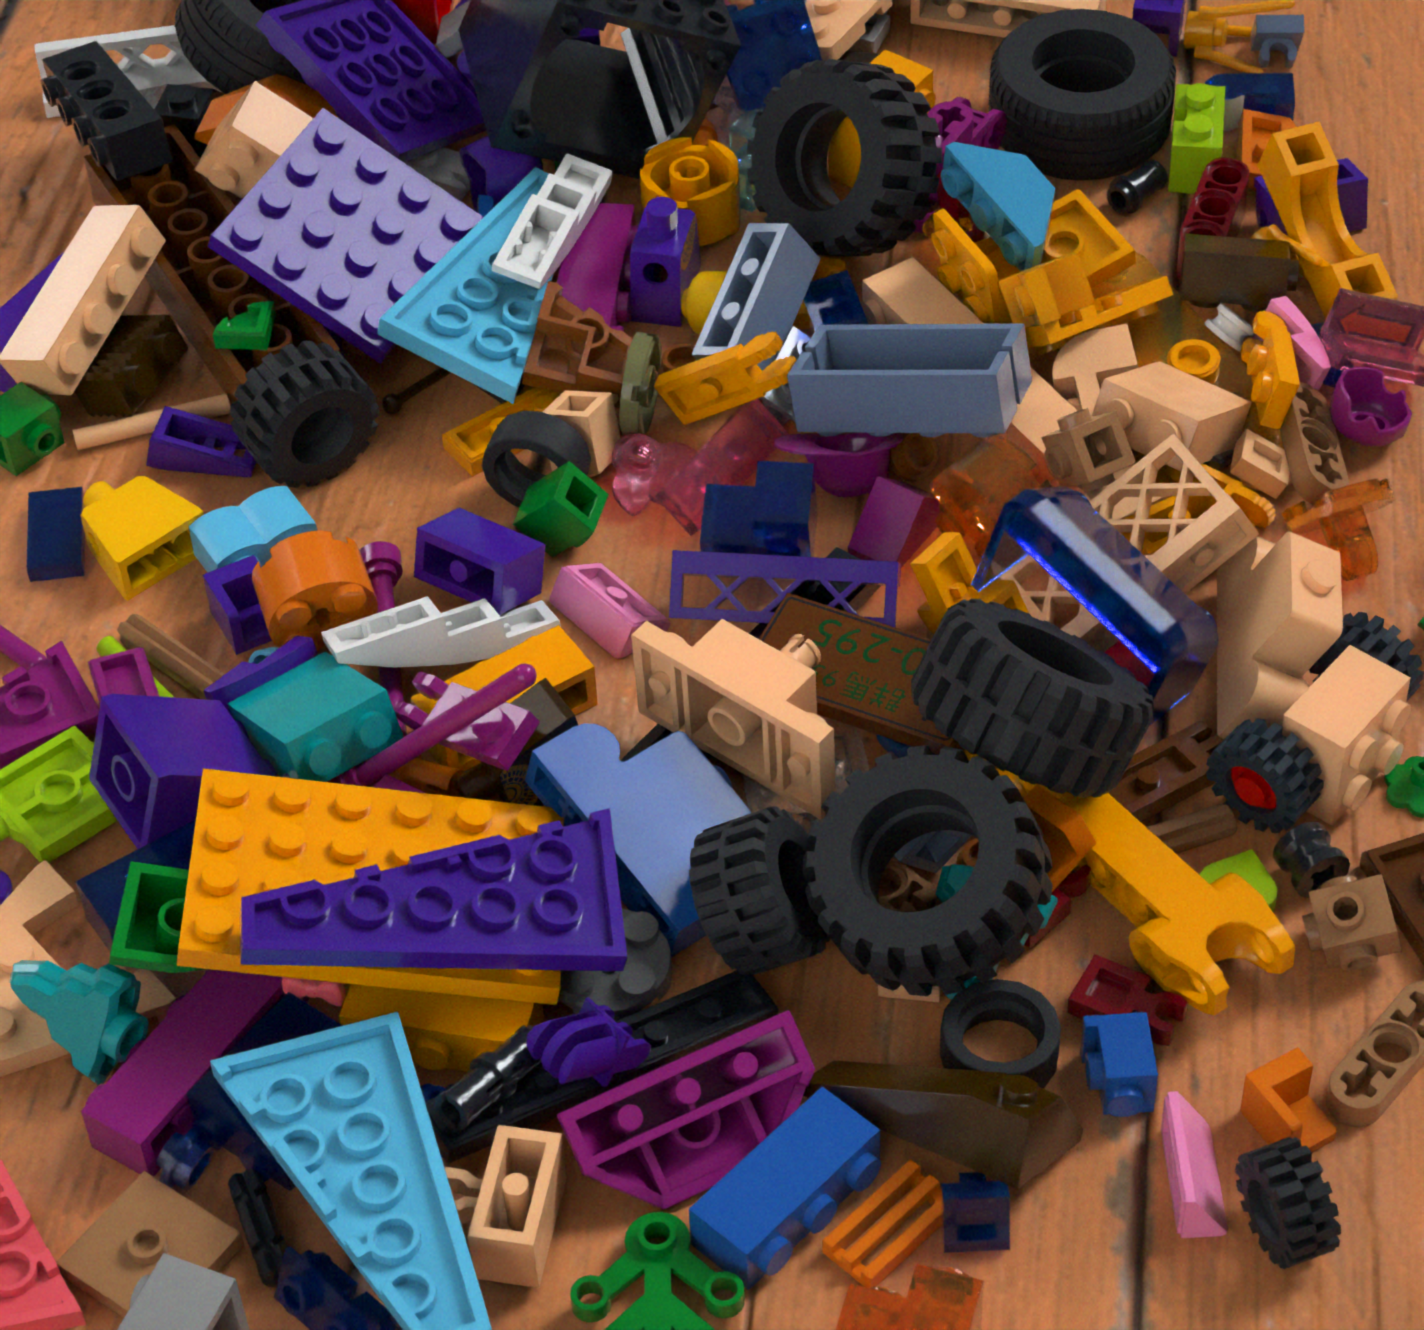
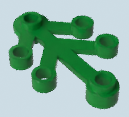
[570,1212,745,1330]

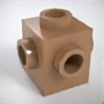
[1041,408,1136,493]
[1302,874,1402,970]

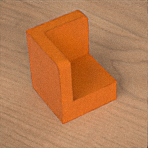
[1023,784,1097,892]
[1240,1047,1337,1152]

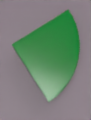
[213,301,276,350]

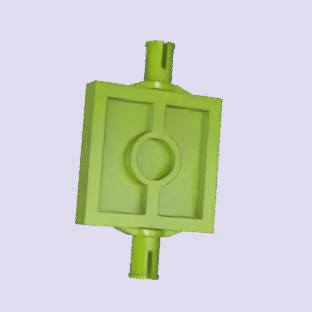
[0,725,118,863]

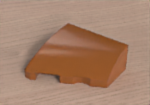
[522,281,633,408]

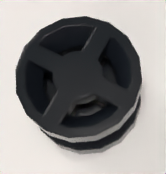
[1272,822,1350,898]

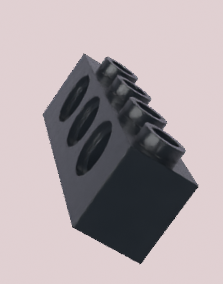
[41,41,173,181]

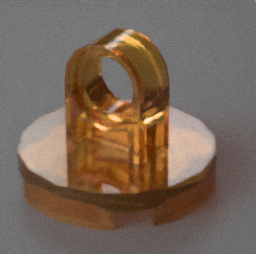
[1281,478,1396,581]

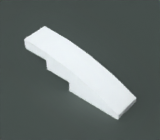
[492,153,613,289]
[321,596,561,668]

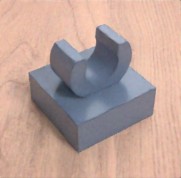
[1251,15,1304,68]

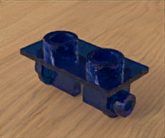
[274,1246,403,1330]

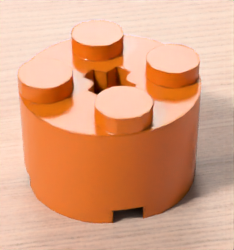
[252,530,378,653]

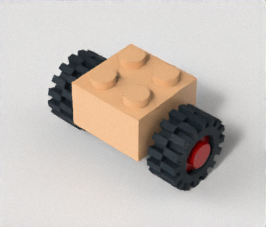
[1206,612,1424,833]

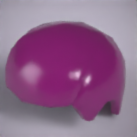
[1329,366,1412,447]

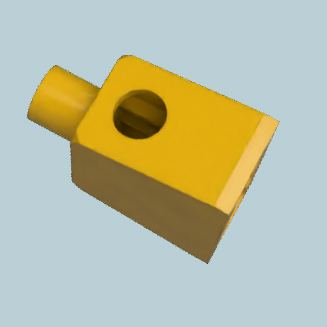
[80,476,204,601]

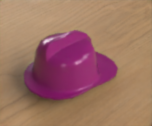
[774,432,903,497]

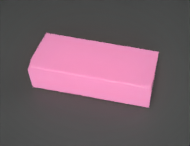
[549,563,671,659]
[1161,1091,1228,1238]

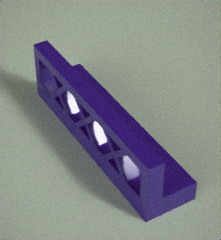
[669,550,901,628]

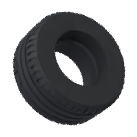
[175,0,307,94]
[989,9,1176,181]

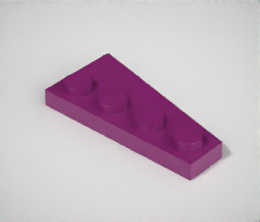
[0,641,99,769]

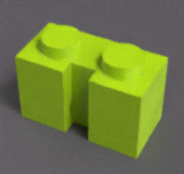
[1168,83,1225,194]

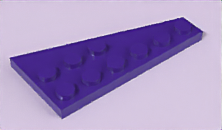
[239,808,627,971]

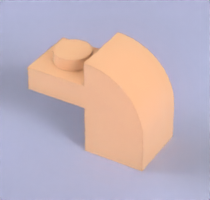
[1052,324,1138,416]

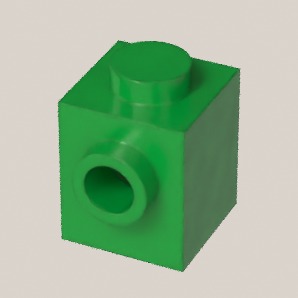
[0,382,65,477]
[513,461,609,557]

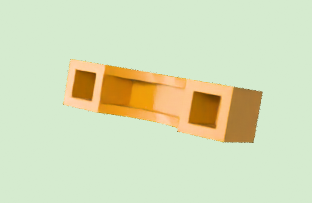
[1258,122,1398,322]

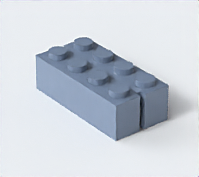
[787,323,1032,438]

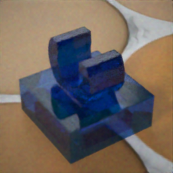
[941,1171,1010,1253]

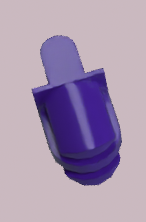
[526,997,651,1087]

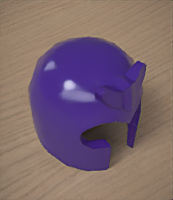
[459,135,543,212]

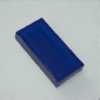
[26,487,85,582]

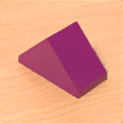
[848,476,952,568]

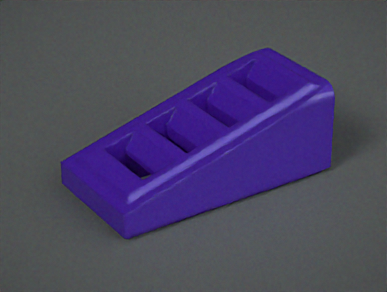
[146,406,257,478]

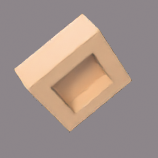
[1230,429,1290,499]

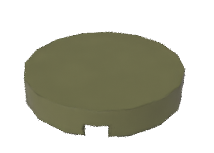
[619,332,662,438]

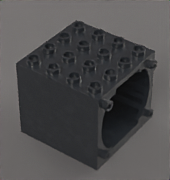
[458,0,741,179]

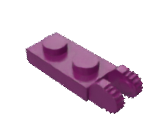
[394,671,540,771]

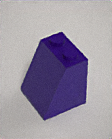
[89,694,277,860]

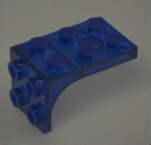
[726,0,823,112]

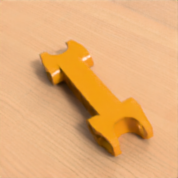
[956,744,1295,1016]

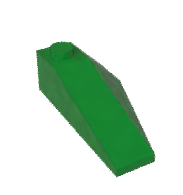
[109,861,207,973]

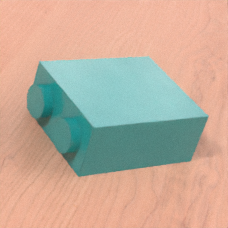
[227,651,404,782]

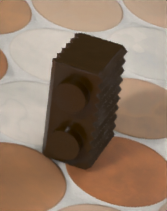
[75,314,188,417]

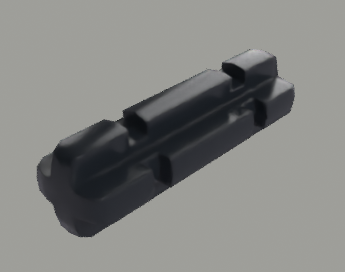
[228,1168,296,1287]

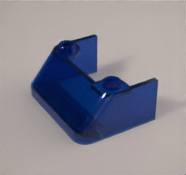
[971,486,1219,726]

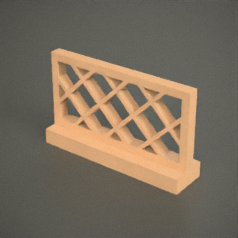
[999,433,1259,652]

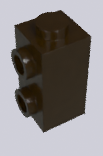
[1180,234,1299,312]

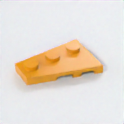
[1025,275,1173,355]

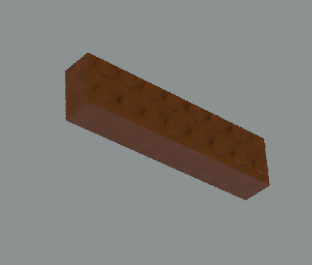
[84,124,341,404]

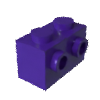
[414,508,546,615]

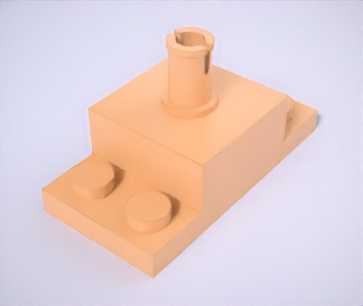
[631,619,836,820]

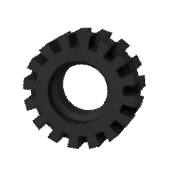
[1235,1137,1341,1269]

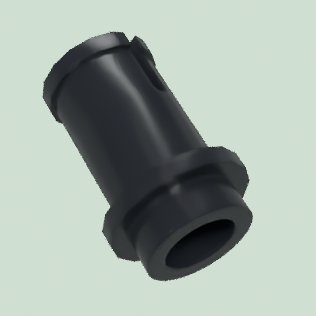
[1107,159,1168,214]

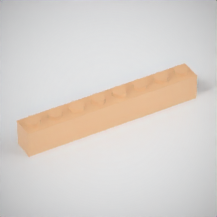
[860,257,1167,555]

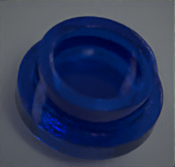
[156,1127,214,1191]

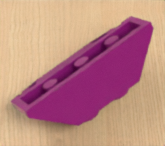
[556,1010,815,1210]

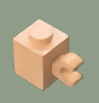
[543,390,623,477]

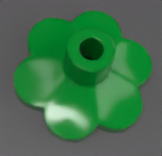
[1384,756,1424,818]

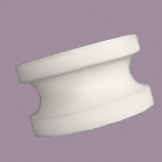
[1204,303,1255,352]

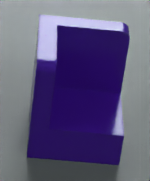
[1132,0,1185,57]
[203,555,272,655]

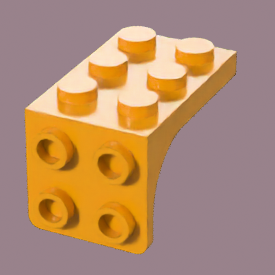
[931,188,1136,324]

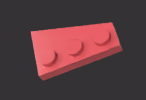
[0,1159,86,1330]

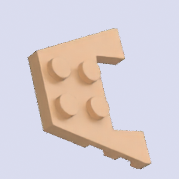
[0,860,177,1077]

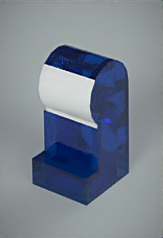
[1205,73,1295,131]

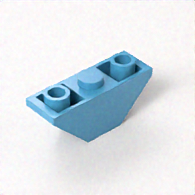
[941,142,1055,271]

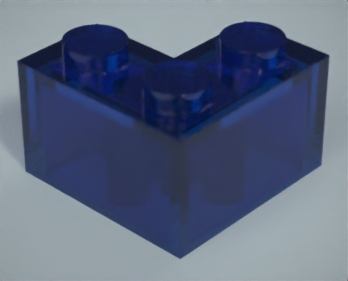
[700,461,818,557]

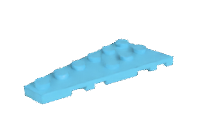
[377,167,554,404]
[210,1011,492,1330]

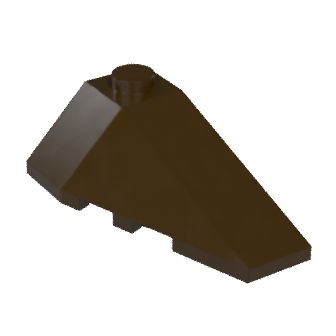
[803,1060,1083,1189]

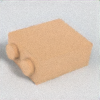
[1092,361,1252,471]

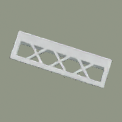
[35,25,222,118]

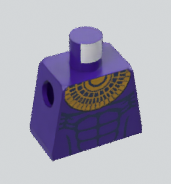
[630,197,701,327]

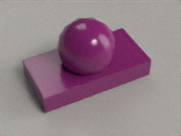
[88,647,159,704]

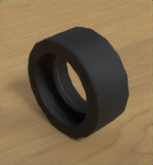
[482,411,591,508]
[940,979,1061,1089]

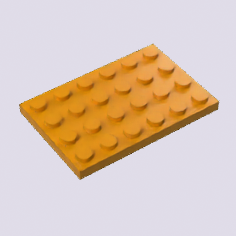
[177,768,564,1005]

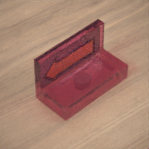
[1318,288,1424,387]

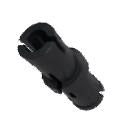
[435,1025,541,1130]

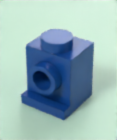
[1080,1012,1158,1117]

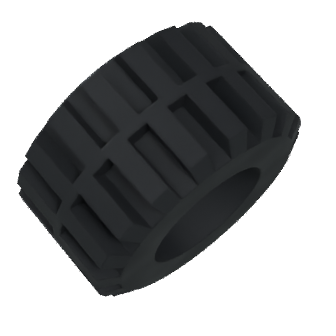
[230,341,379,488]
[689,806,830,976]

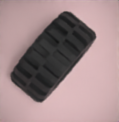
[746,59,942,257]
[911,599,1154,798]
[802,745,1053,996]

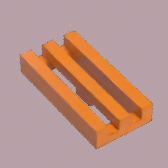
[822,1159,959,1292]

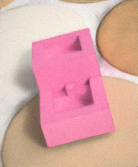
[1252,296,1331,391]

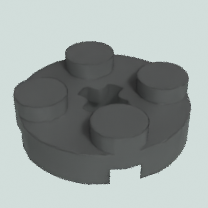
[558,909,672,1021]

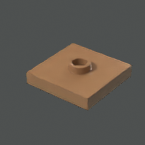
[56,1171,244,1318]

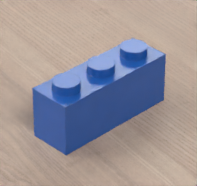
[689,1087,881,1291]

